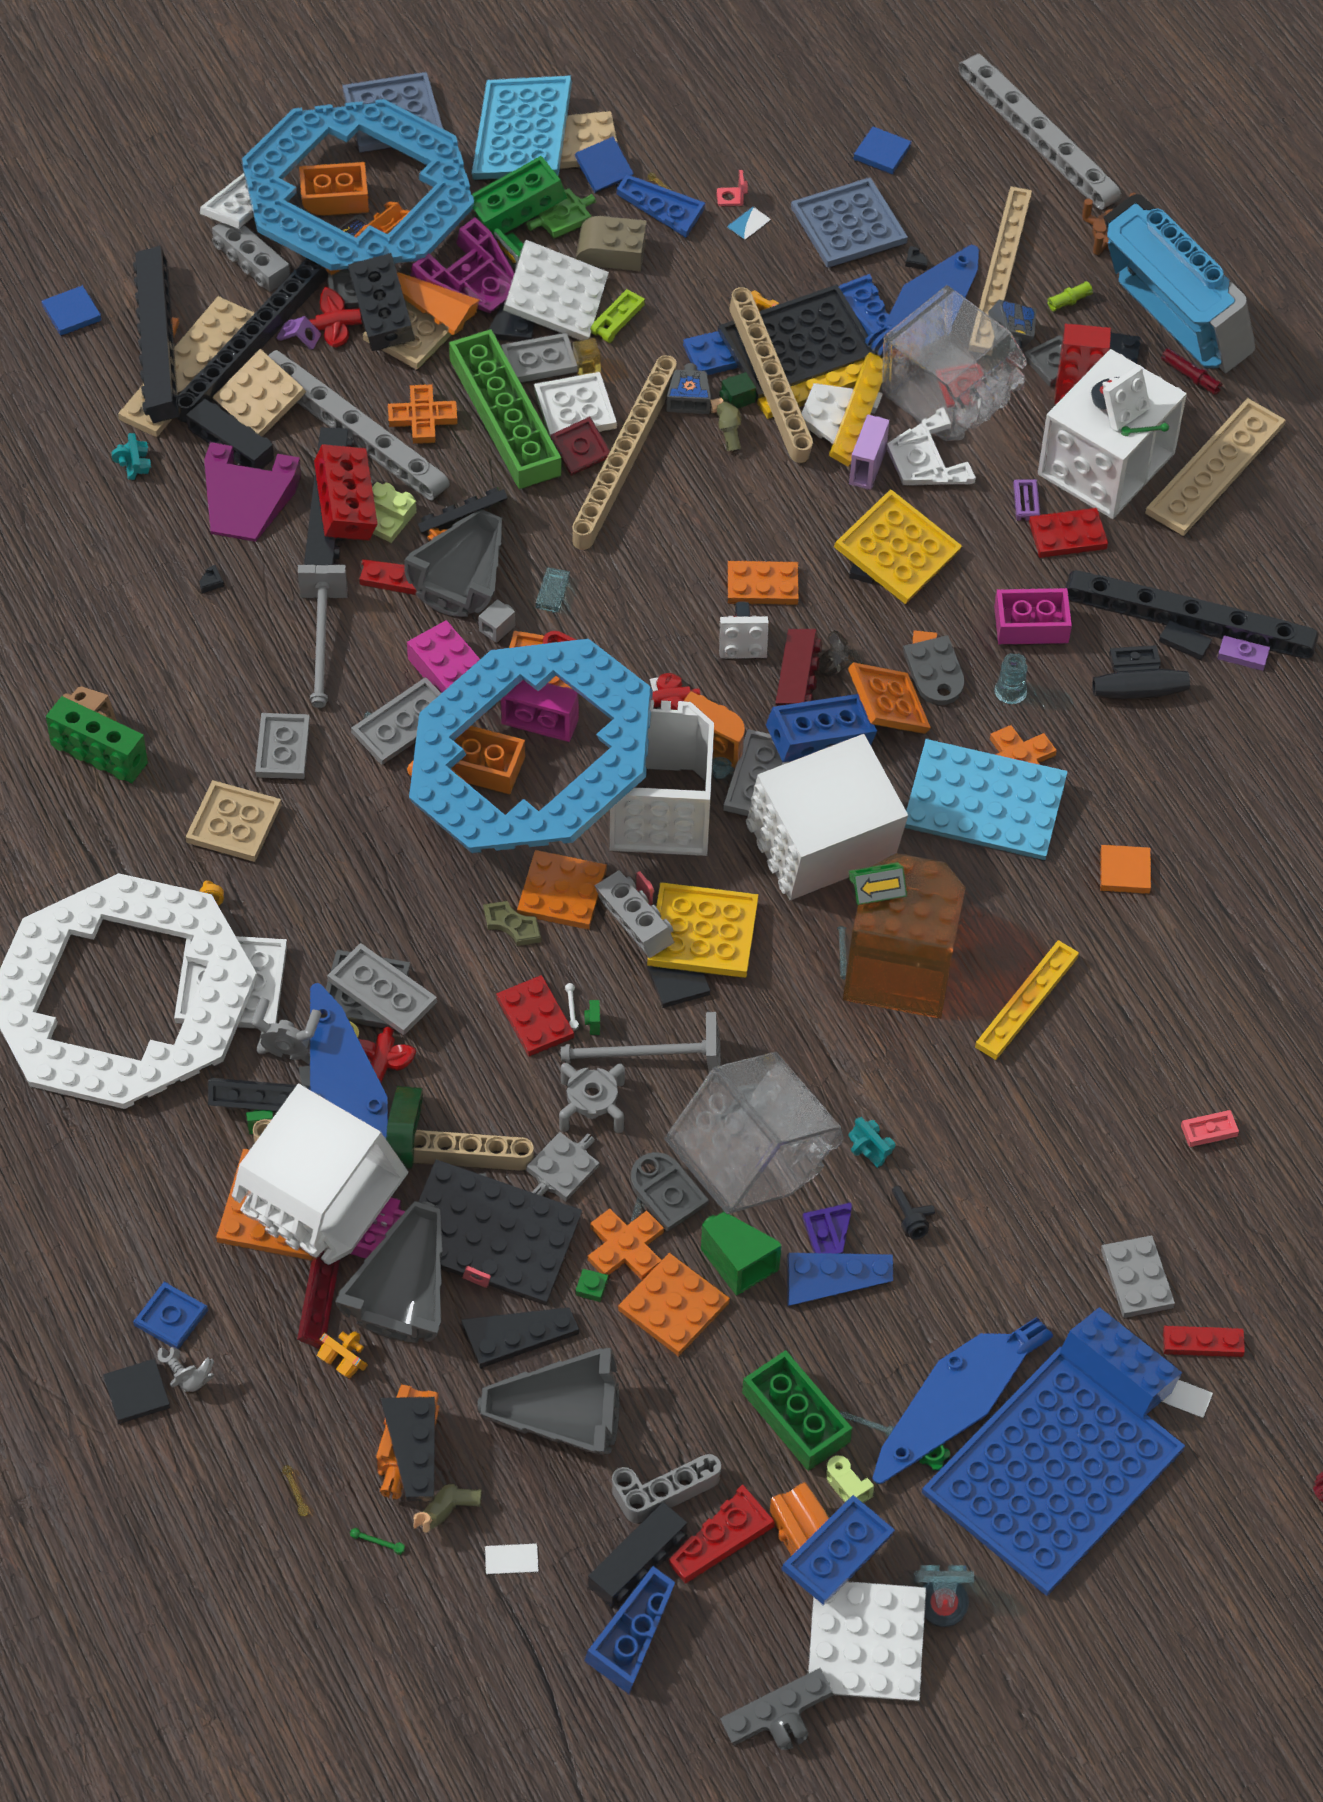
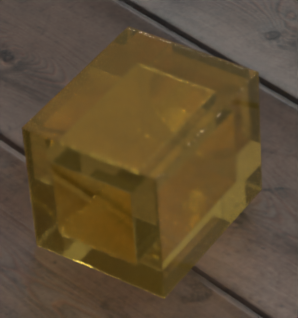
[573,338,601,376]

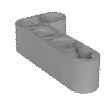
[612,1454,721,1523]

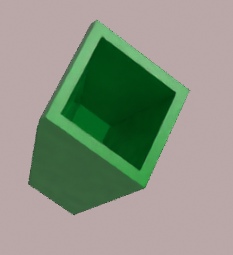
[701,1212,782,1296]

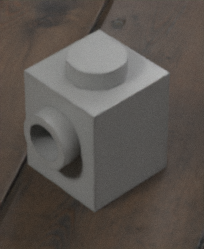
[478,599,515,643]

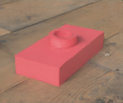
[1181,1110,1239,1147]

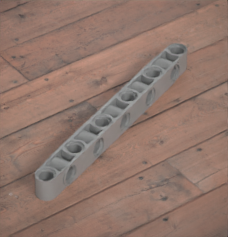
[959,54,1121,209]
[268,350,450,500]

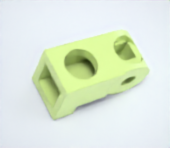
[826,1456,874,1503]

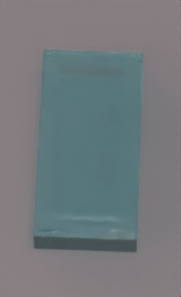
[536,567,570,612]

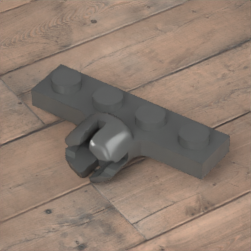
[720,1668,834,1750]

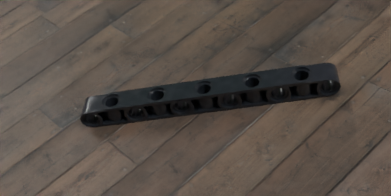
[1065,570,1319,659]

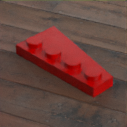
[669,1484,775,1584]

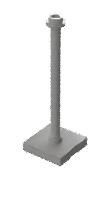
[298,565,348,708]
[561,1012,721,1082]

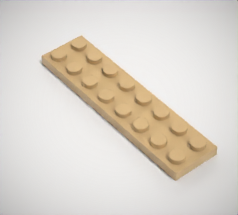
[118,296,254,437]
[1145,398,1285,536]

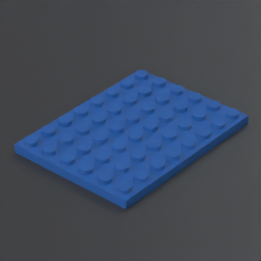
[922,1347,1185,1596]

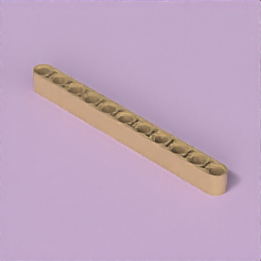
[572,355,677,550]
[253,1119,534,1171]

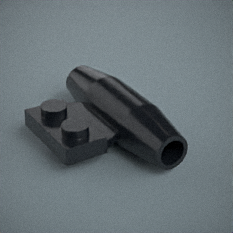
[1092,645,1190,699]

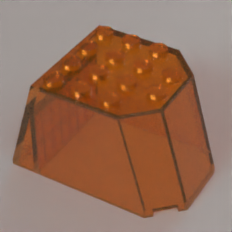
[843,853,966,1019]

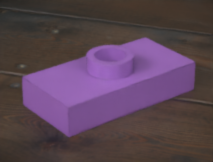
[1217,636,1270,671]

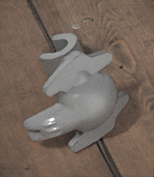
[158,1347,214,1392]

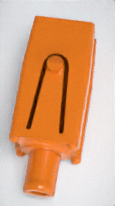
[376,1385,440,1499]
[770,1482,849,1582]

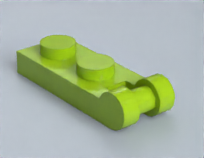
[590,289,645,343]

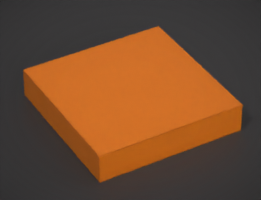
[1100,845,1151,894]

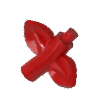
[309,287,363,347]
[652,673,701,710]
[358,1027,416,1083]

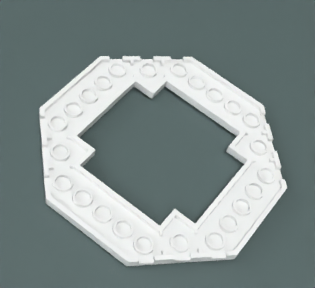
[0,874,258,1109]

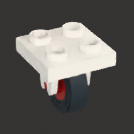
[1091,366,1151,431]
[719,602,768,658]

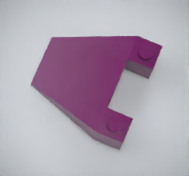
[410,218,515,313]
[204,442,301,542]

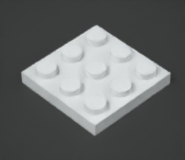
[534,372,617,436]

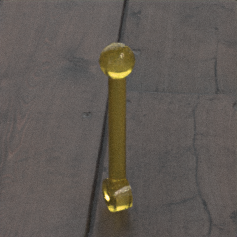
[648,172,681,194]
[282,1465,309,1516]

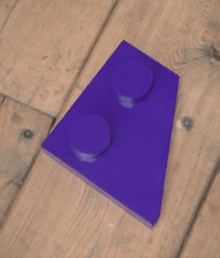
[802,1202,852,1254]

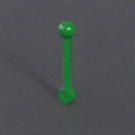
[1121,423,1169,436]
[350,1528,405,1555]

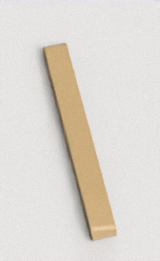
[729,287,813,463]

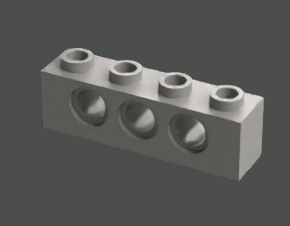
[212,222,290,292]
[594,870,674,958]

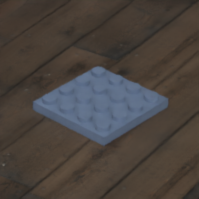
[342,72,443,152]
[791,177,908,268]

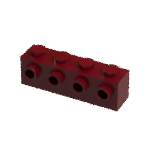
[776,629,822,706]

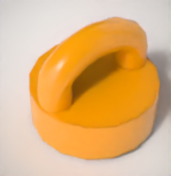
[199,880,224,906]

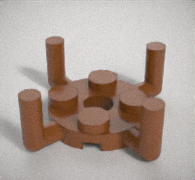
[1082,193,1138,255]

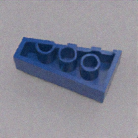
[584,1566,675,1694]

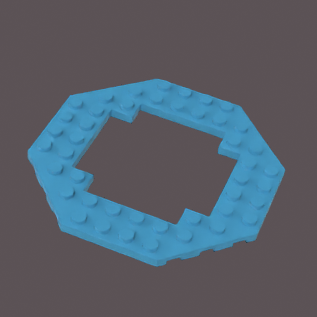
[242,99,474,270]
[409,639,653,853]

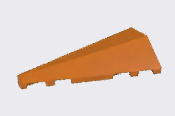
[324,201,410,275]
[396,271,480,335]

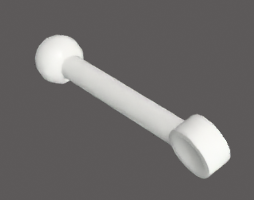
[565,983,579,1031]

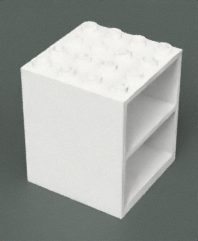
[1038,349,1187,519]
[746,734,908,900]

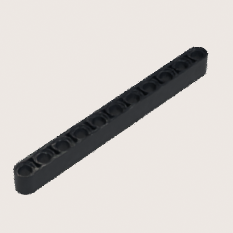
[178,258,328,423]

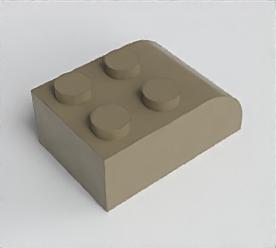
[576,216,647,271]

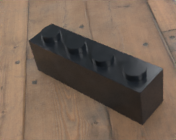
[186,399,274,469]
[588,1502,687,1608]

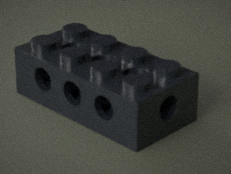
[348,253,415,352]

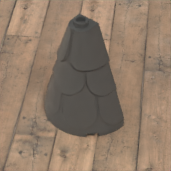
[404,509,502,617]
[336,1201,442,1343]
[477,1348,620,1454]

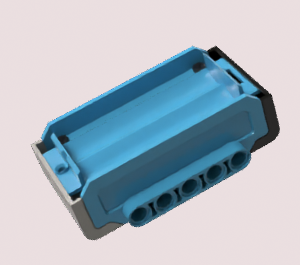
[1104,194,1255,374]

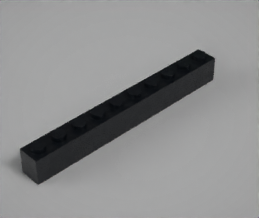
[133,245,179,424]

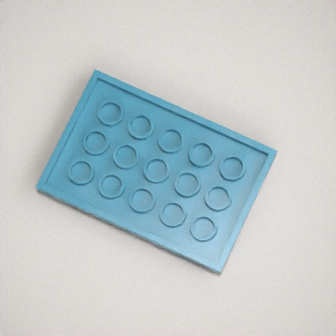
[472,76,572,180]
[905,739,1068,860]

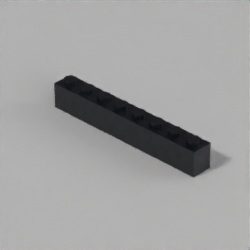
[304,427,353,565]

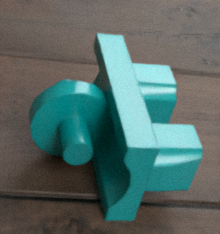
[111,433,151,480]
[848,1117,896,1168]

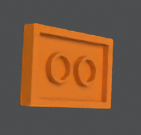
[728,561,798,605]

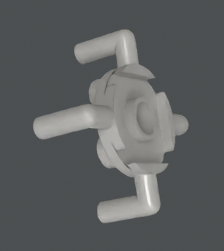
[252,998,321,1065]
[559,1063,625,1133]

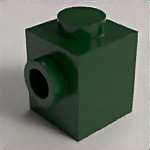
[719,372,756,408]

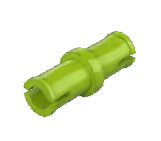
[1047,281,1093,312]

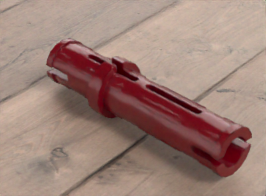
[1161,348,1223,395]

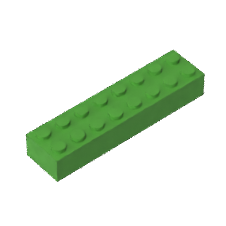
[449,329,561,489]

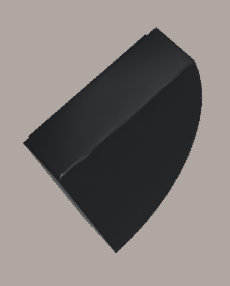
[905,246,928,271]
[200,565,224,593]

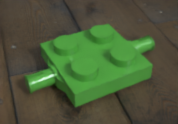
[527,188,596,238]

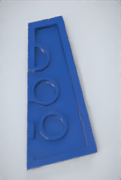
[617,174,705,237]
[839,274,889,336]
[787,1253,893,1306]

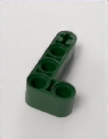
[386,1086,423,1169]

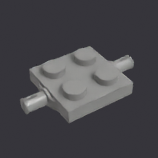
[526,1132,599,1202]

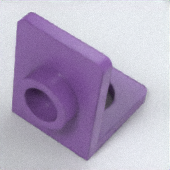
[277,316,321,349]

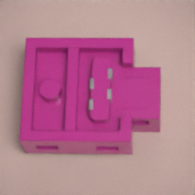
[350,1198,406,1258]

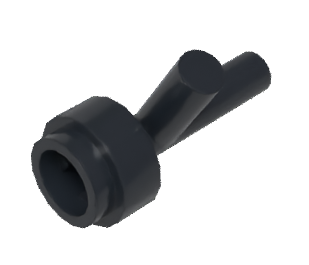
[892,1186,935,1240]

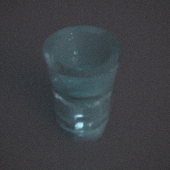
[994,653,1027,704]

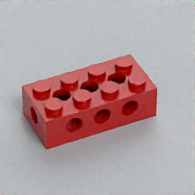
[314,444,378,540]

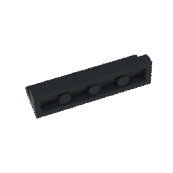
[208,1078,311,1111]

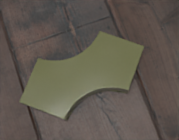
[483,901,541,946]

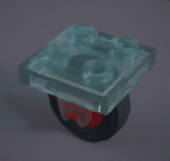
[914,1565,974,1627]

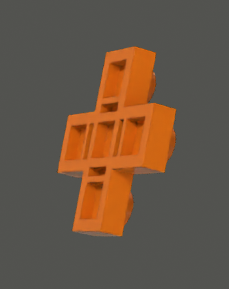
[388,384,457,444]
[990,725,1057,765]
[588,1209,664,1280]

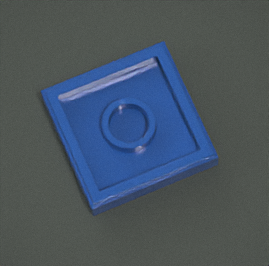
[853,127,911,174]
[574,136,634,193]
[42,285,101,336]
[133,1282,208,1349]

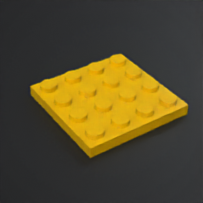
[834,489,962,604]
[647,882,759,978]

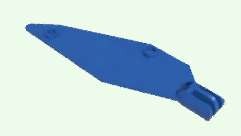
[865,245,979,356]
[310,983,388,1139]
[873,1317,1053,1484]

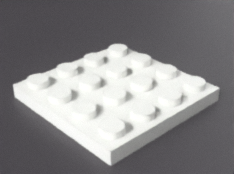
[503,240,608,343]
[174,936,287,1028]
[808,1582,926,1701]

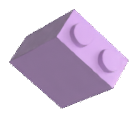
[849,414,890,490]

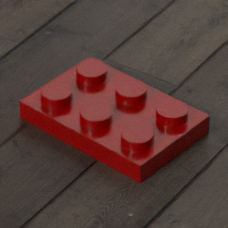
[1029,508,1108,558]
[496,975,574,1057]

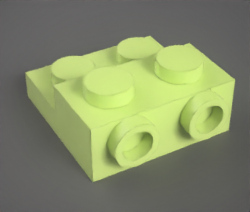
[372,482,416,543]

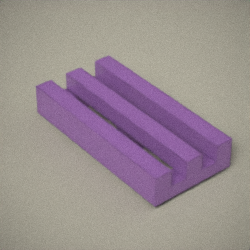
[1013,480,1040,521]

